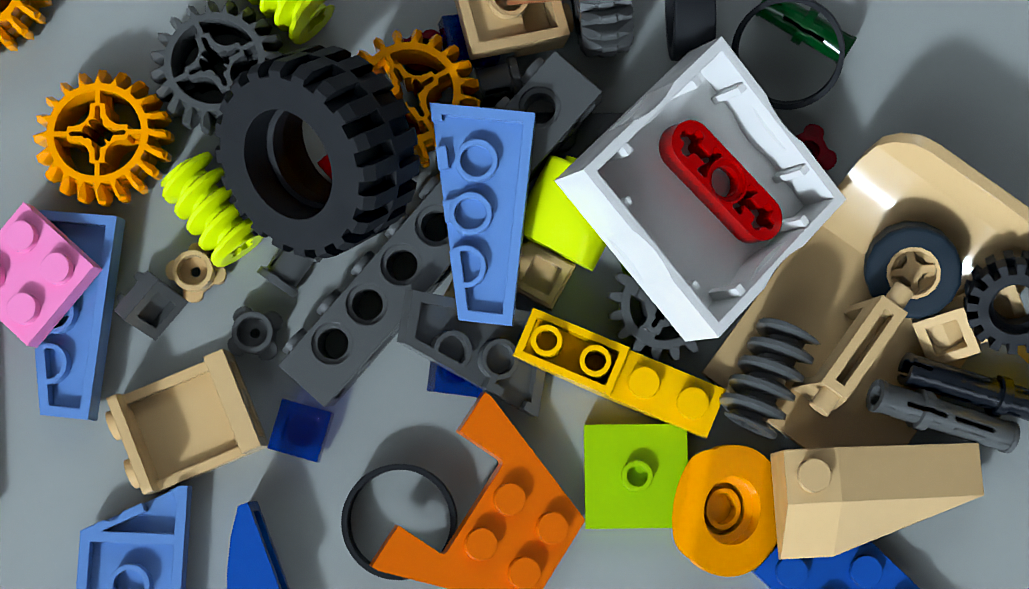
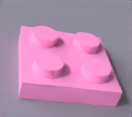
[0,202,103,348]

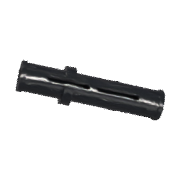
[897,352,1029,421]

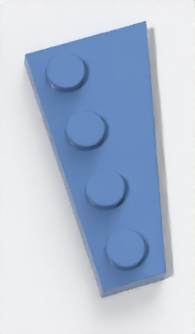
[429,102,536,326]
[35,210,126,421]

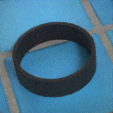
[731,0,845,110]
[341,464,457,580]

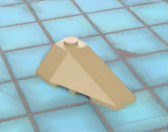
[770,443,984,559]

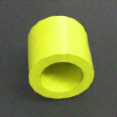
[523,155,606,271]

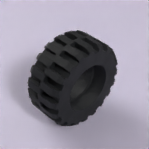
[215,45,420,259]

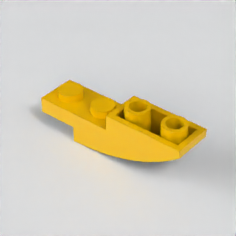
[513,308,726,439]

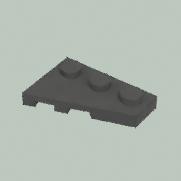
[397,290,546,418]

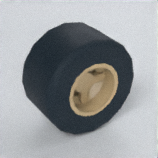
[864,221,962,319]

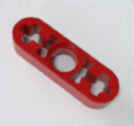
[659,120,782,244]

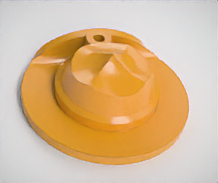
[672,444,777,577]

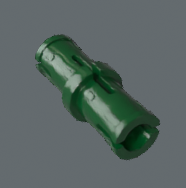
[755,0,857,64]

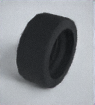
[665,0,717,61]

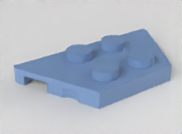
[76,485,192,589]

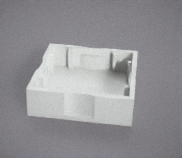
[554,36,846,342]

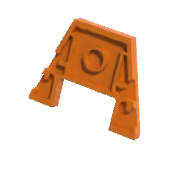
[369,392,585,589]

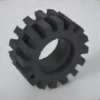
[963,250,1029,354]

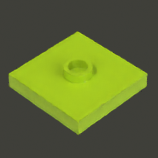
[583,424,688,529]

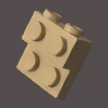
[454,0,574,61]

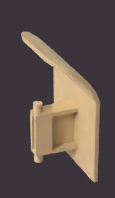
[701,132,1029,449]

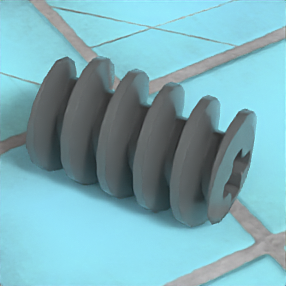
[719,318,820,439]

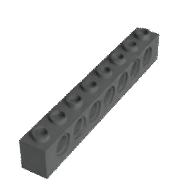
[278,51,602,407]

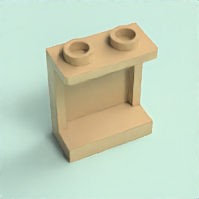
[105,349,270,495]

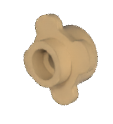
[165,242,227,303]

